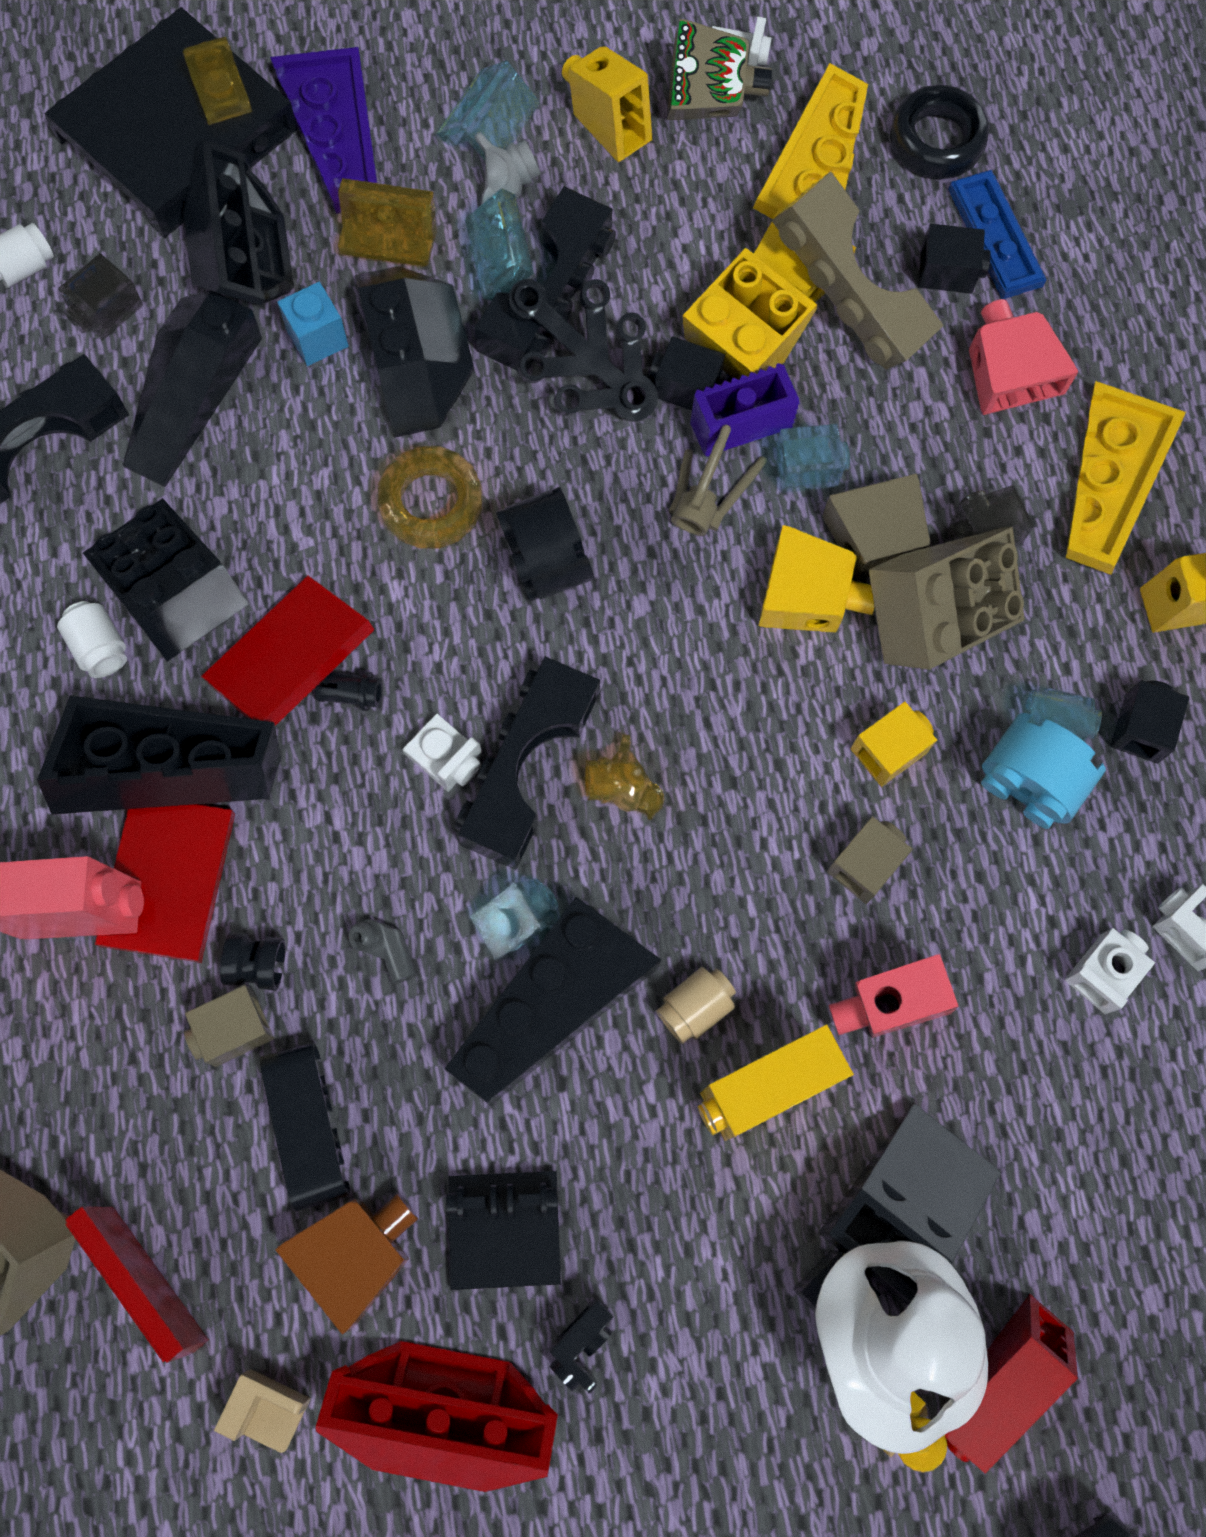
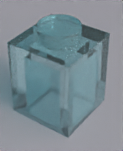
[775,424,850,493]

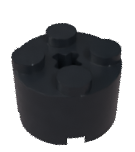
[496,487,595,602]

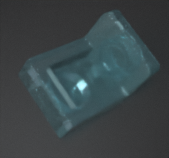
[470,879,561,960]

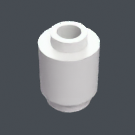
[0,223,54,288]
[57,601,127,678]

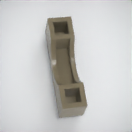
[772,171,944,369]

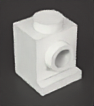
[1064,928,1155,1015]

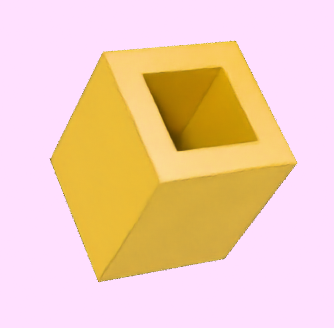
[850,701,937,787]

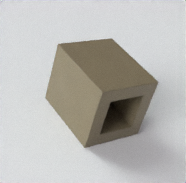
[827,816,913,904]
[184,985,275,1067]

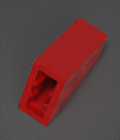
[945,1294,1078,1474]

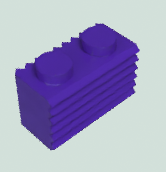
[690,363,800,457]

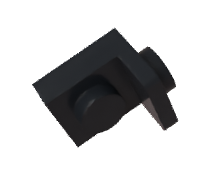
[549,1297,613,1394]

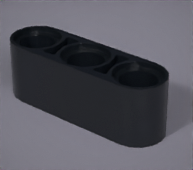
[260,1042,350,1211]

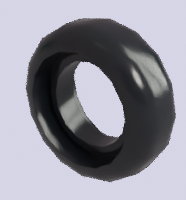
[890,84,990,180]

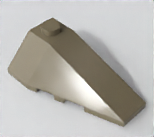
[0,1170,76,1336]

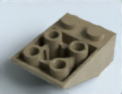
[869,526,1025,670]

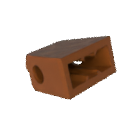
[275,1194,418,1335]

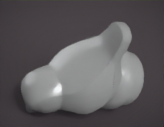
[474,132,541,220]

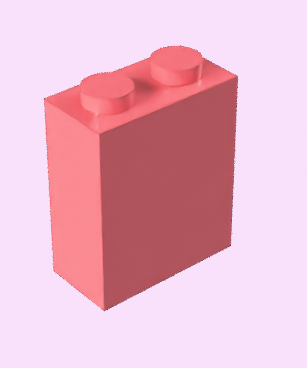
[0,856,144,939]

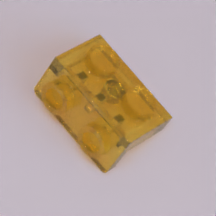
[338,178,437,267]

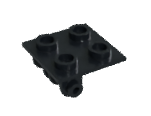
[446,1171,561,1290]

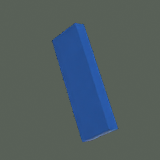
[948,170,1047,299]

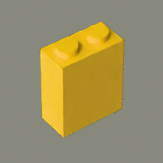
[697,1024,854,1141]

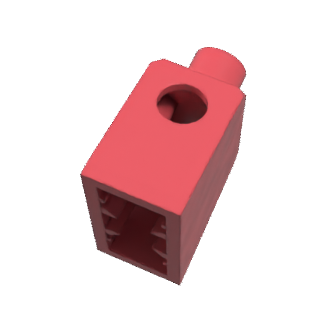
[969,299,1078,415]
[828,954,959,1038]

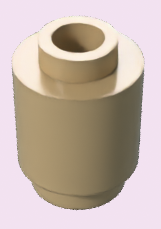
[656,967,736,1044]

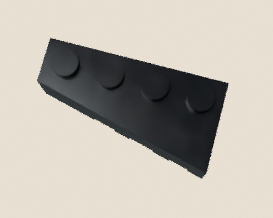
[37,695,281,815]
[444,897,662,1106]

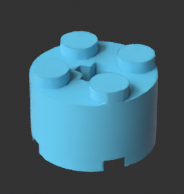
[981,713,1106,829]

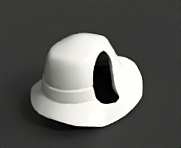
[815,1241,988,1454]

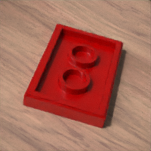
[201,575,375,726]
[95,804,235,963]
[65,1206,209,1363]

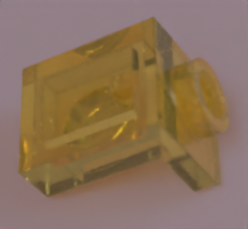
[183,37,253,125]

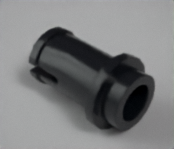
[316,672,383,711]

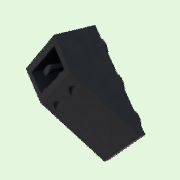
[83,498,249,662]
[818,1103,1001,1306]

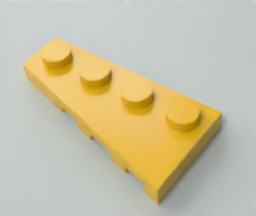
[753,63,868,219]
[1065,381,1186,575]

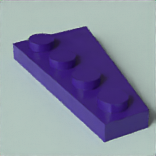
[270,47,381,214]

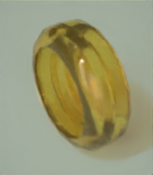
[377,446,482,549]

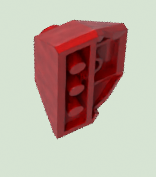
[316,1341,558,1492]

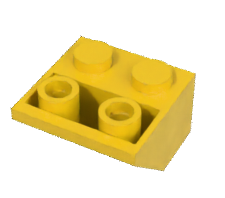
[682,248,817,380]

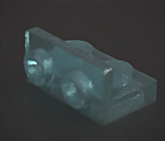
[465,188,534,301]

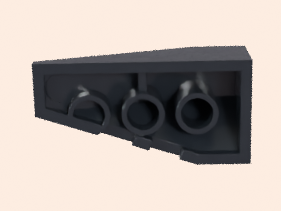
[123,290,262,487]

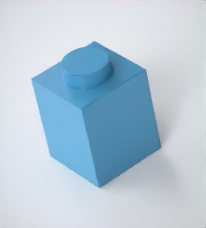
[277,281,349,366]

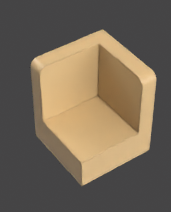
[214,1369,311,1453]

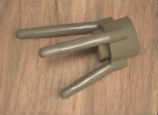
[669,425,767,536]

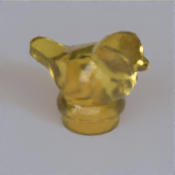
[585,734,665,820]

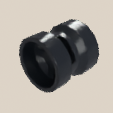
[220,932,286,991]

